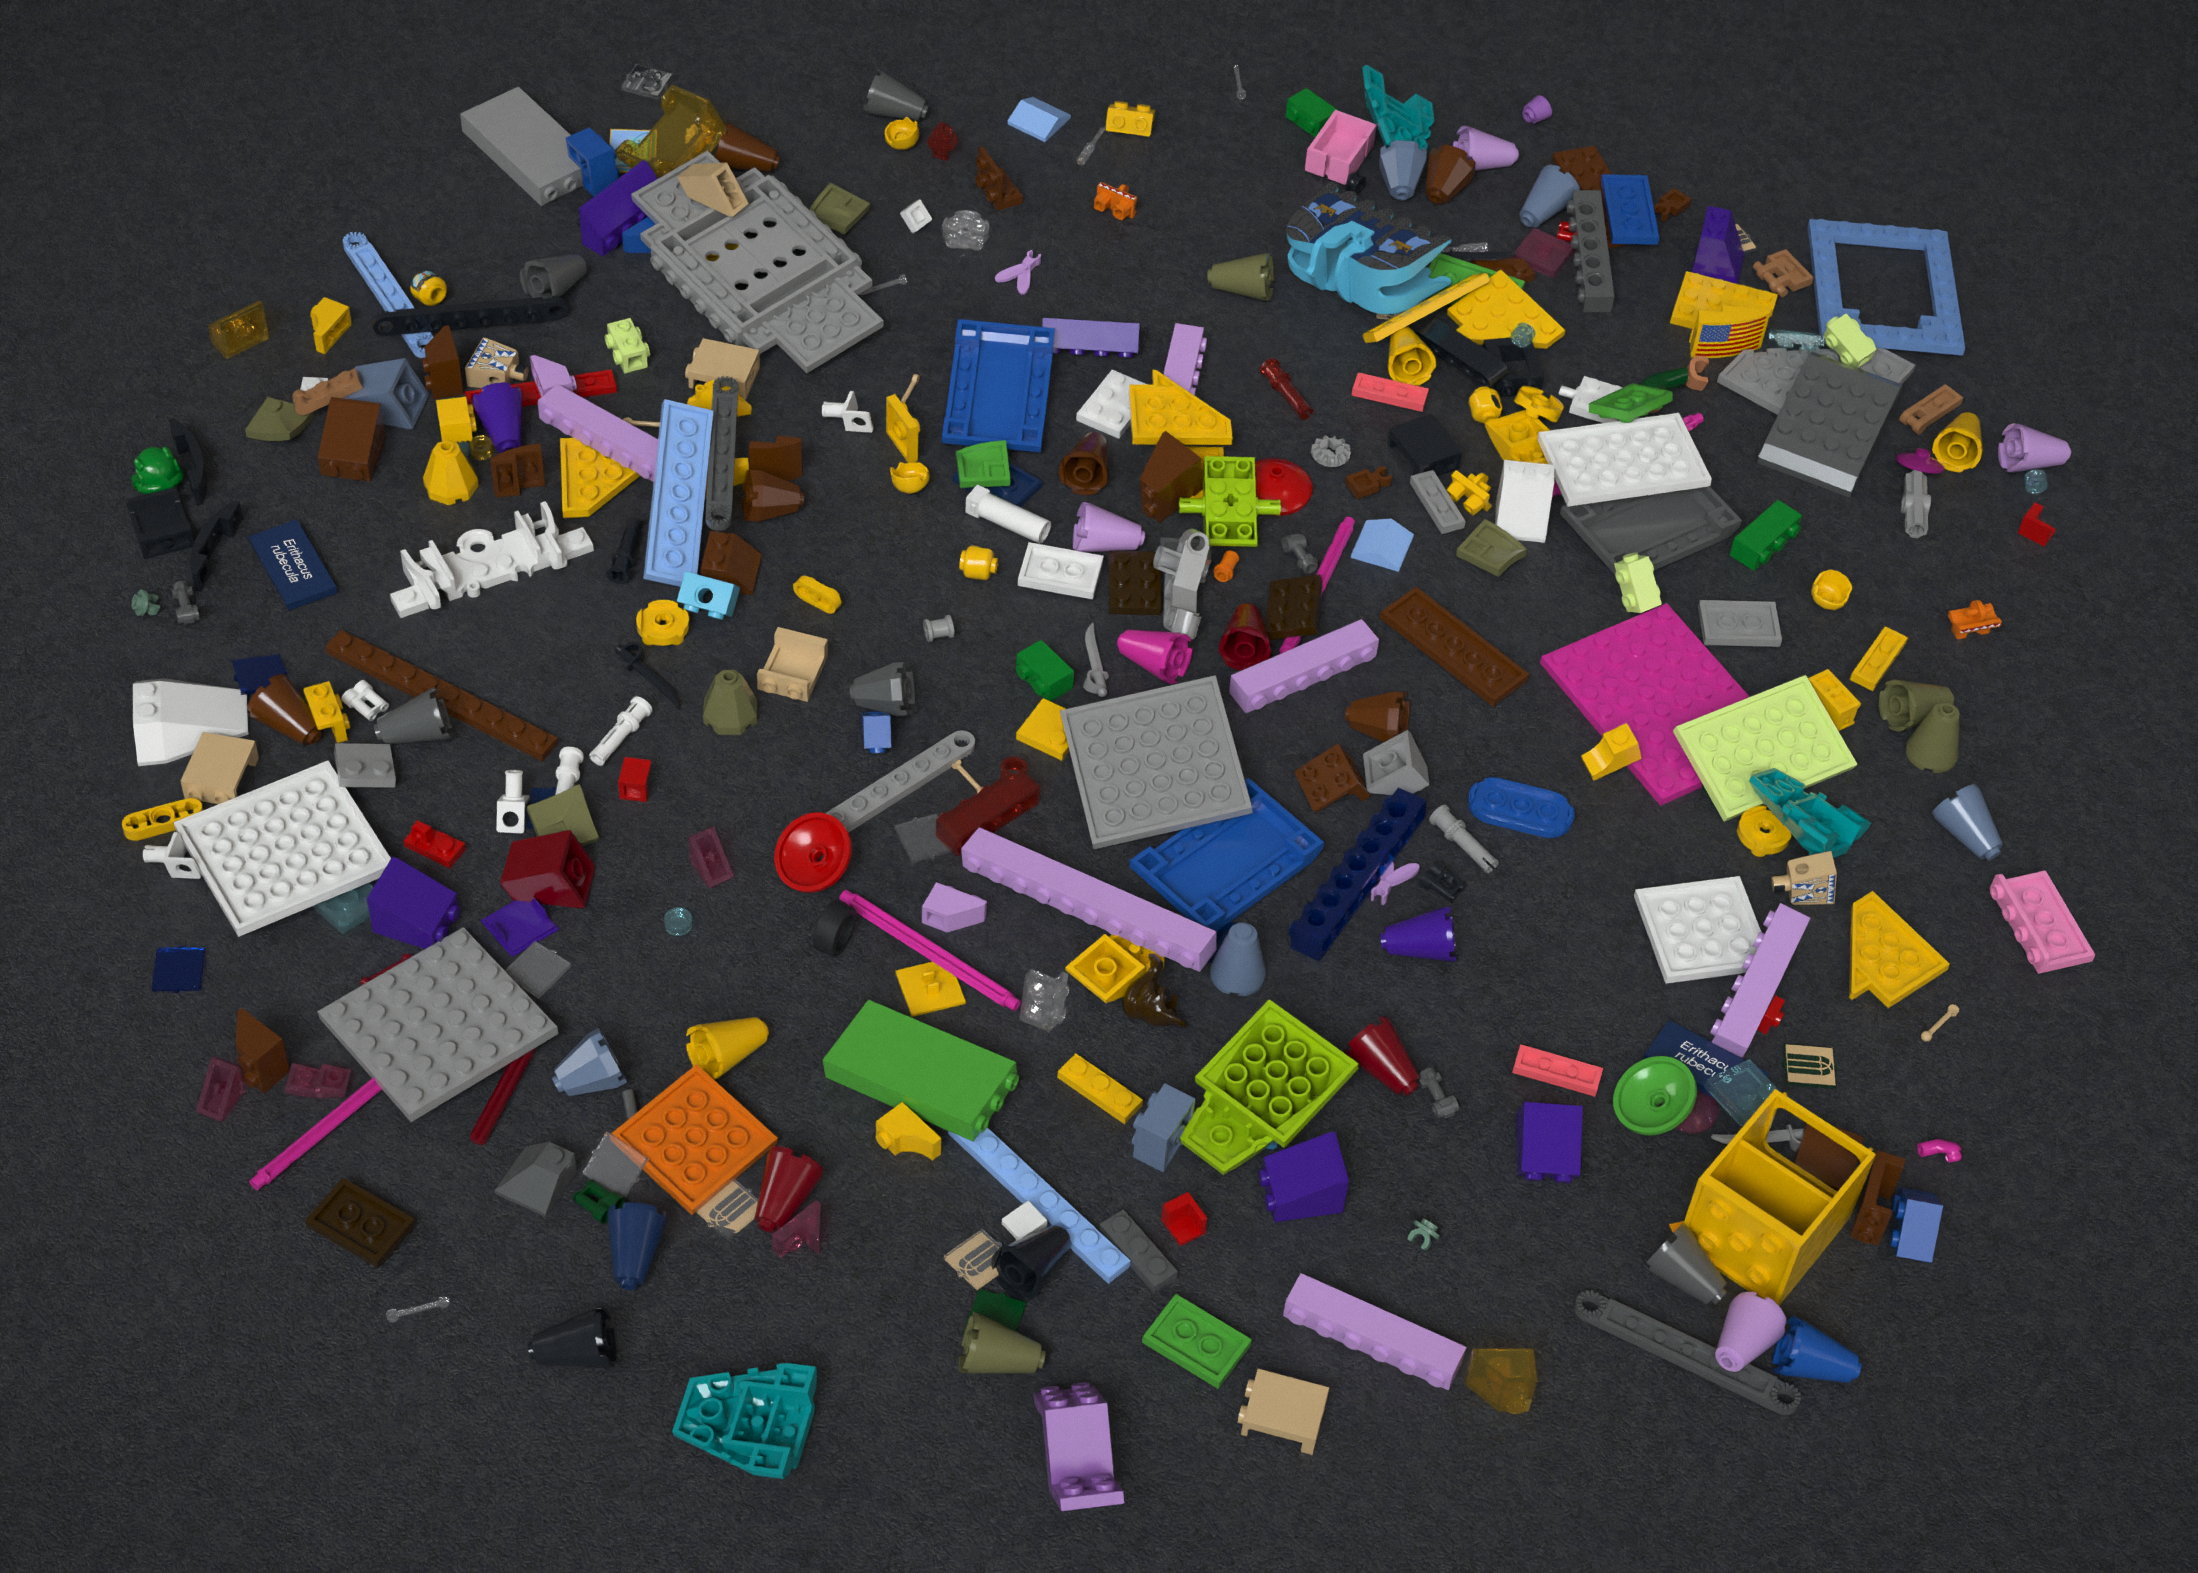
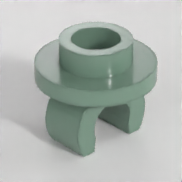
[132,590,160,616]
[1408,1218,1440,1251]

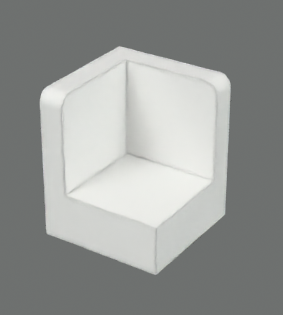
[1002,1201,1047,1241]

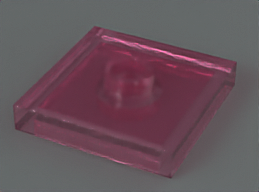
[1512,228,1575,278]

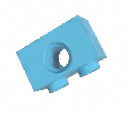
[677,571,740,620]

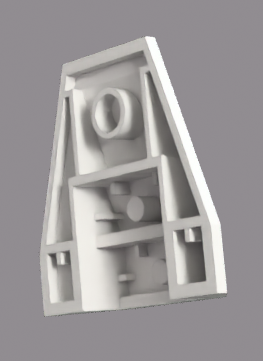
[133,678,249,766]

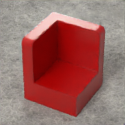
[2018,502,2056,547]
[618,757,651,802]
[1161,1192,1207,1246]

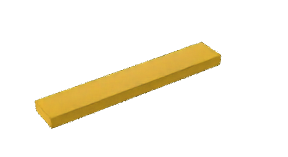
[1362,273,1490,343]

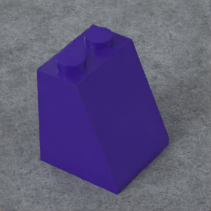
[1692,206,1744,284]
[367,857,461,949]
[1516,1102,1583,1184]
[1258,1132,1349,1222]

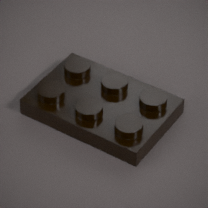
[1108,551,1161,615]
[1265,574,1323,640]
[305,1178,416,1268]

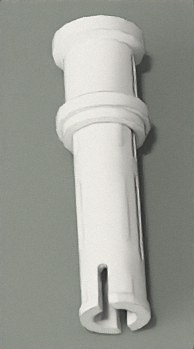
[589,696,652,766]
[555,747,584,795]

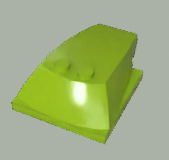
[1180,999,1358,1175]

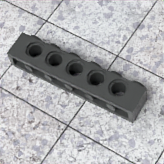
[1567,190,1614,312]

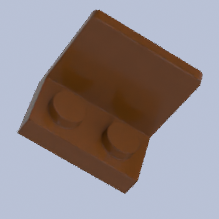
[975,147,1023,211]
[1294,743,1371,812]

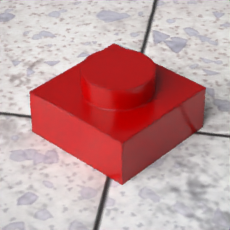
[1757,995,1785,1035]

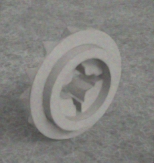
[1311,435,1351,467]

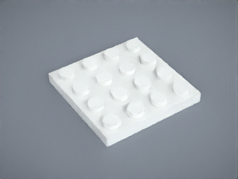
[1634,876,1761,984]

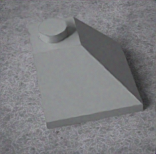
[1363,730,1429,797]

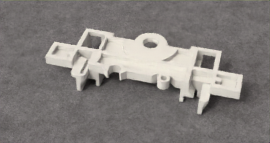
[390,501,594,618]

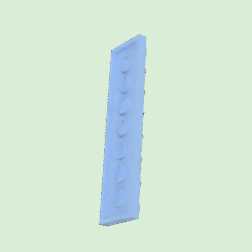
[643,399,713,587]

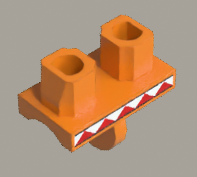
[1094,182,1137,220]
[1948,600,2002,639]

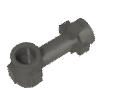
[1281,534,1318,574]
[172,581,200,625]
[1419,1068,1459,1119]

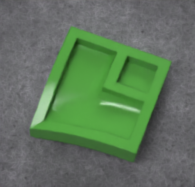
[955,440,1010,488]

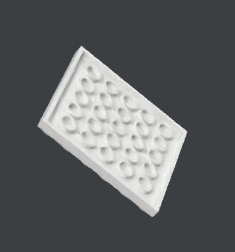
[174,761,391,937]

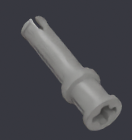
[1429,805,1499,874]

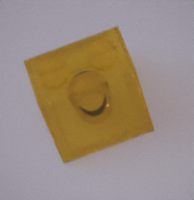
[208,300,269,359]
[1465,1349,1538,1414]

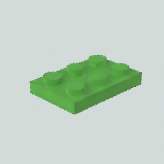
[1589,383,1673,423]
[1142,1294,1252,1389]

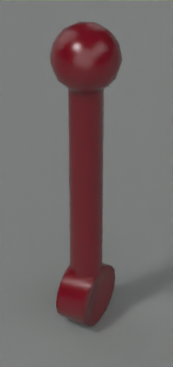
[360,954,412,986]

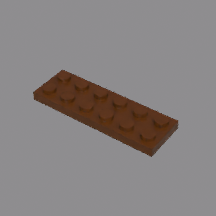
[1552,146,1632,249]
[1380,587,1529,707]

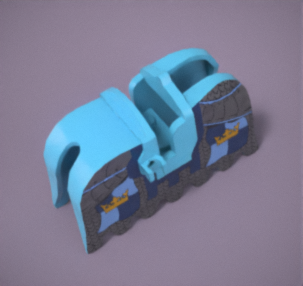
[1286,182,1451,314]

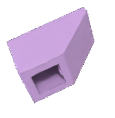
[922,882,987,932]

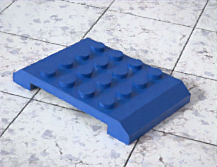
[942,319,1055,452]
[1129,778,1324,932]

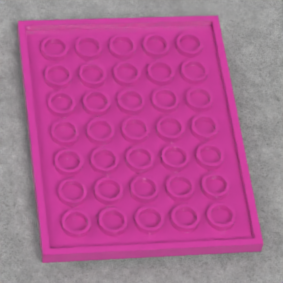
[1540,603,1750,806]

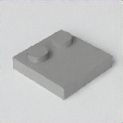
[334,743,396,788]

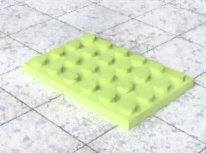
[1673,675,1857,822]

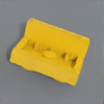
[1106,101,1155,137]
[304,681,350,743]

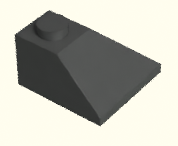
[495,1142,577,1217]

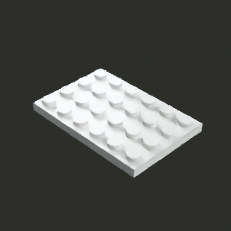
[1537,413,1712,507]

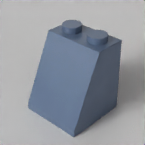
[343,358,429,429]

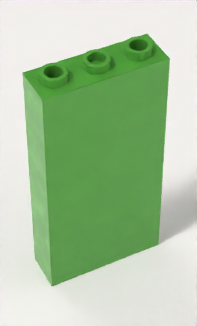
[823,1000,1019,1142]

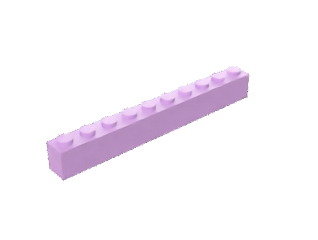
[961,827,1217,972]

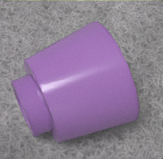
[1522,95,1552,124]

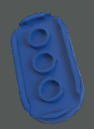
[1468,777,1575,838]

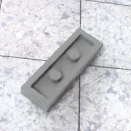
[1410,470,1465,534]

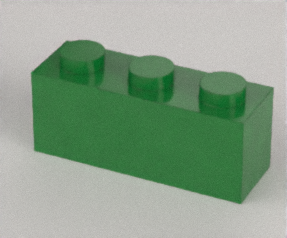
[1730,500,1802,571]

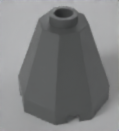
[850,662,915,716]

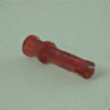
[1259,358,1314,420]

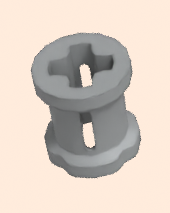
[923,615,954,642]

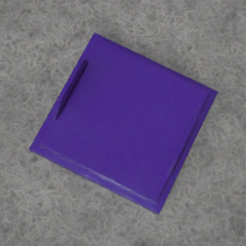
[481,898,559,957]

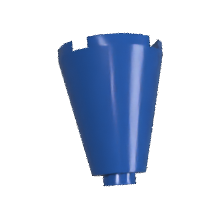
[1772,1316,1862,1383]

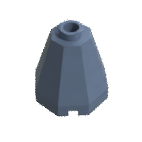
[1379,140,1427,200]
[552,1028,627,1096]

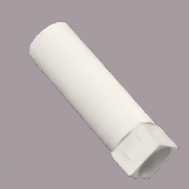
[965,485,1051,544]

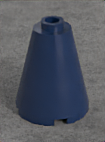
[607,1202,668,1290]

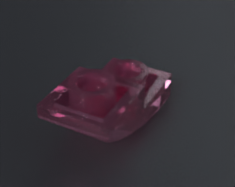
[284,1063,351,1098]

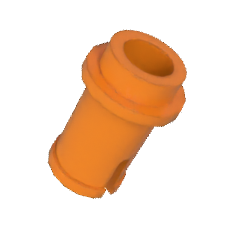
[1214,550,1239,582]

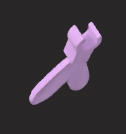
[995,250,1041,295]
[1371,854,1420,905]

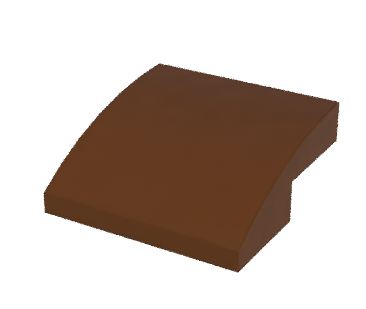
[749,436,803,481]
[490,443,545,498]
[1793,1122,1863,1192]

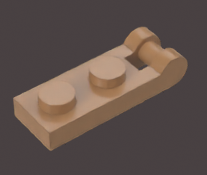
[292,368,363,415]
[1899,384,1964,435]

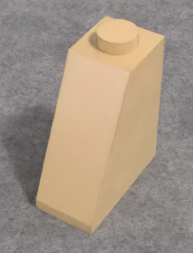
[677,162,749,217]

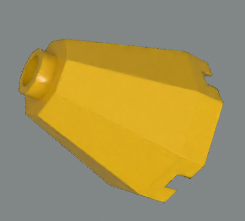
[423,440,479,505]

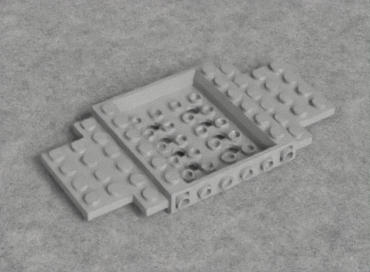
[631,151,884,373]

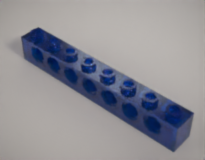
[1289,788,1427,961]

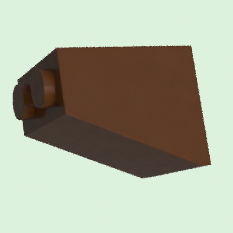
[318,397,386,482]
[1140,431,1203,524]

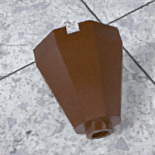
[1426,144,1476,204]
[742,470,804,521]
[1345,691,1410,742]

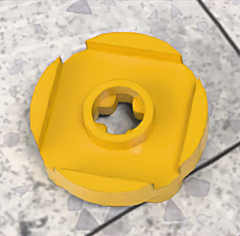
[1514,386,1564,422]
[636,600,689,646]
[1737,806,1791,857]

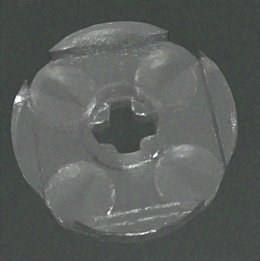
[942,210,989,250]

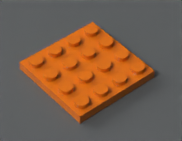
[610,1064,778,1215]

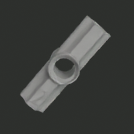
[1901,470,1931,538]

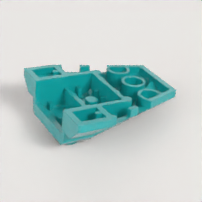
[1363,65,1434,150]
[1749,768,1871,858]
[672,1363,817,1479]

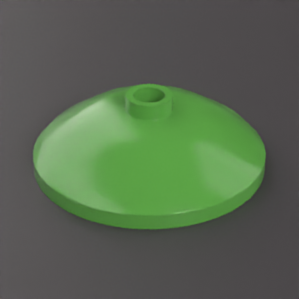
[1613,1056,1697,1135]

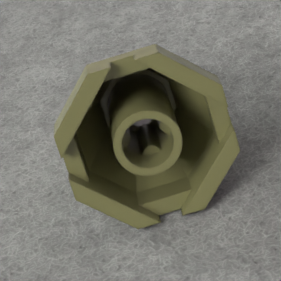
[703,670,757,735]

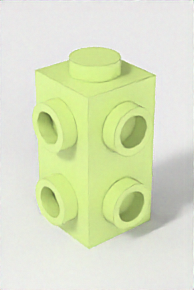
[1823,313,1877,368]
[605,318,650,373]
[1614,552,1662,613]

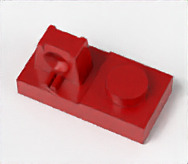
[403,820,466,869]

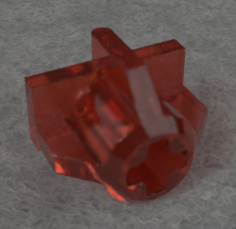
[927,122,958,161]

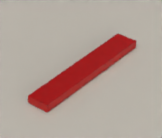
[465,369,617,414]

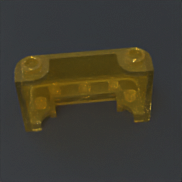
[615,85,725,179]

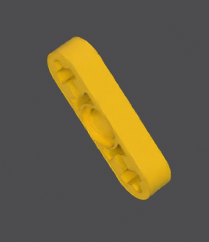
[122,798,203,841]

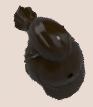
[1122,954,1188,1028]

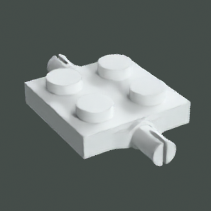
[1559,376,1638,423]

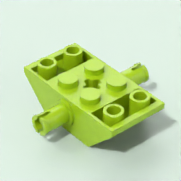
[1179,456,1281,547]

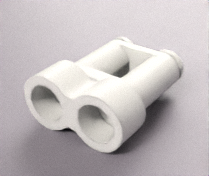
[341,680,389,721]

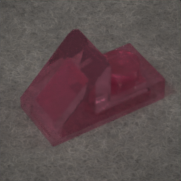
[772,1200,821,1258]

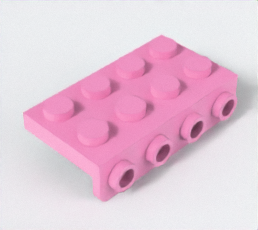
[1990,871,2095,974]

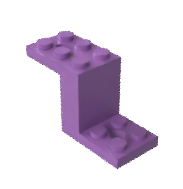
[1034,1382,1124,1511]

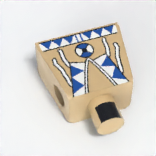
[465,337,529,388]
[1771,851,1837,905]

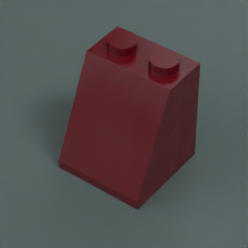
[500,830,596,908]

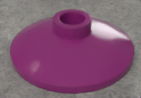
[1895,448,1945,473]

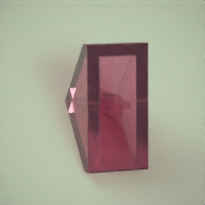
[688,826,734,888]
[196,1056,246,1122]

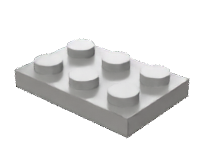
[1698,600,1782,647]

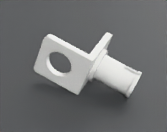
[822,391,873,432]
[497,770,530,833]
[143,832,202,879]

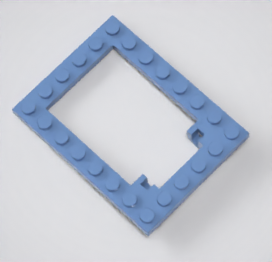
[1807,219,1965,355]

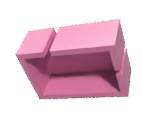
[1305,110,1377,185]

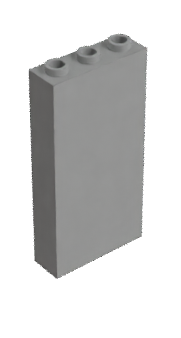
[460,87,583,206]

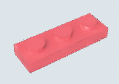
[1352,372,1429,412]
[1512,1044,1603,1097]

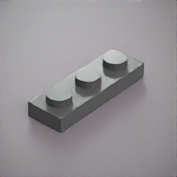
[1099,1210,1178,1293]

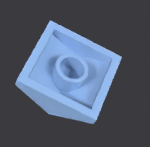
[1008,97,1071,142]
[1351,519,1414,572]

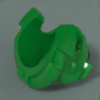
[131,447,184,494]

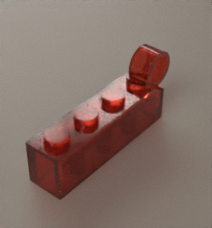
[935,756,1040,856]

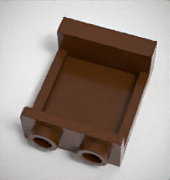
[1850,1150,1905,1245]

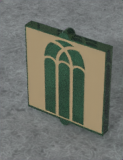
[1782,1044,1838,1089]

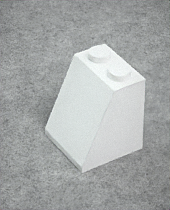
[1495,460,1554,543]

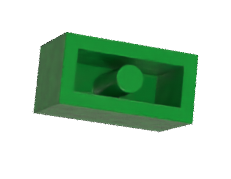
[1285,88,1339,138]
[1015,640,1074,702]

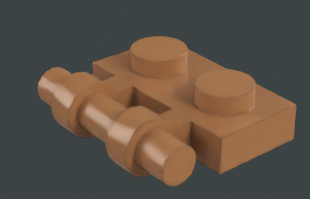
[1753,249,1814,297]

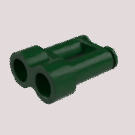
[573,1179,626,1224]

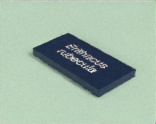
[248,519,337,611]
[1643,1020,1770,1115]

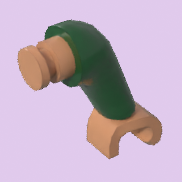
[1640,356,1709,413]

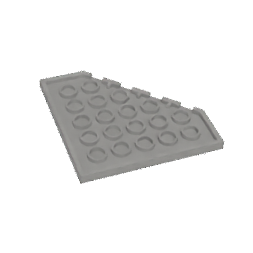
[1717,346,1916,415]

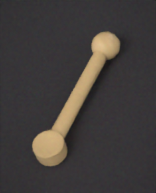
[901,374,920,403]
[623,417,660,427]
[952,760,988,797]
[1921,1004,1959,1042]

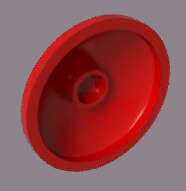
[1255,458,1313,516]
[774,812,852,893]

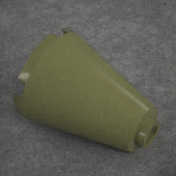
[1207,253,1274,301]
[1879,679,1954,732]
[1906,702,1960,773]
[958,1312,1046,1374]

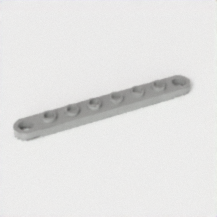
[826,731,975,832]

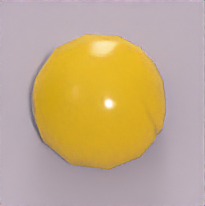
[885,117,919,150]
[890,462,930,494]
[1811,569,1852,611]

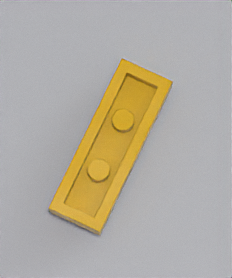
[1850,626,1908,691]
[1057,1053,1143,1124]

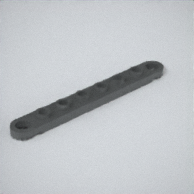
[706,376,738,530]
[1574,1290,1801,1415]

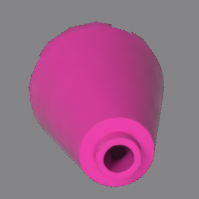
[1117,629,1192,684]

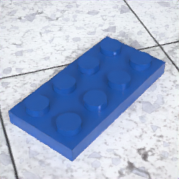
[1600,174,1659,245]

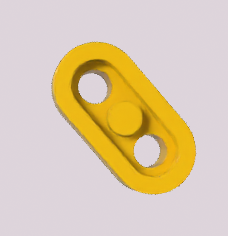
[793,576,841,614]

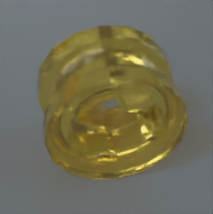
[470,436,493,460]

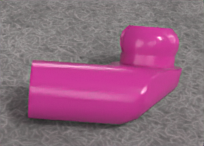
[1917,1139,1962,1162]

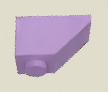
[530,355,577,397]

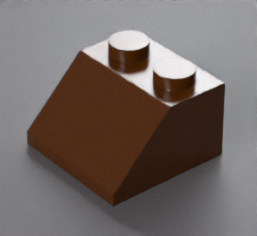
[421,325,463,400]
[701,531,762,595]
[236,1008,290,1094]

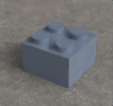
[1132,1083,1195,1173]

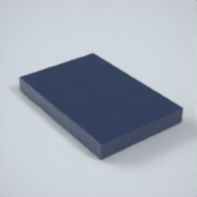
[952,462,1042,507]

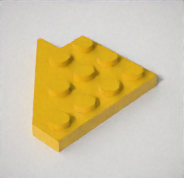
[1447,270,1565,349]
[1670,271,1778,342]
[1129,370,1232,445]
[560,438,641,518]
[1849,891,1950,1008]

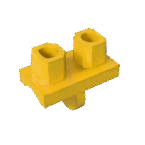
[1446,470,1492,515]

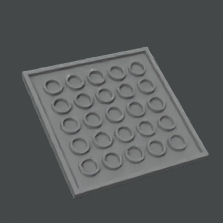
[1060,675,1253,849]
[317,927,559,1122]

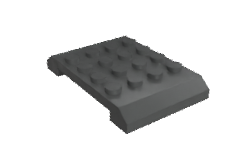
[1757,351,1903,498]
[1560,486,1742,574]

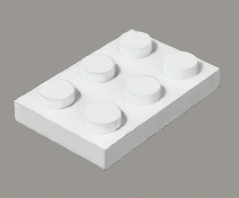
[1076,370,1148,439]
[1018,542,1104,599]

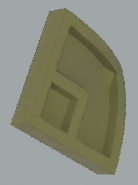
[809,183,870,235]
[245,397,314,441]
[1456,519,1527,577]
[527,784,599,846]

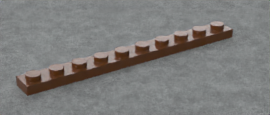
[325,630,558,762]

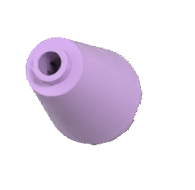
[1453,126,1518,171]
[1998,423,2071,473]
[1073,502,1145,552]
[1715,1292,1787,1372]

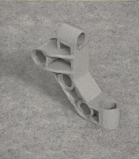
[1153,529,1211,639]

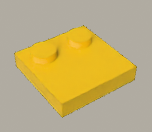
[886,394,920,463]
[1016,698,1069,761]

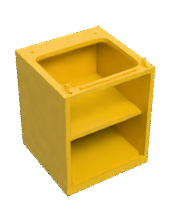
[1684,1089,1876,1306]

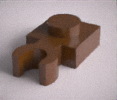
[1653,188,1692,222]
[1345,466,1392,499]

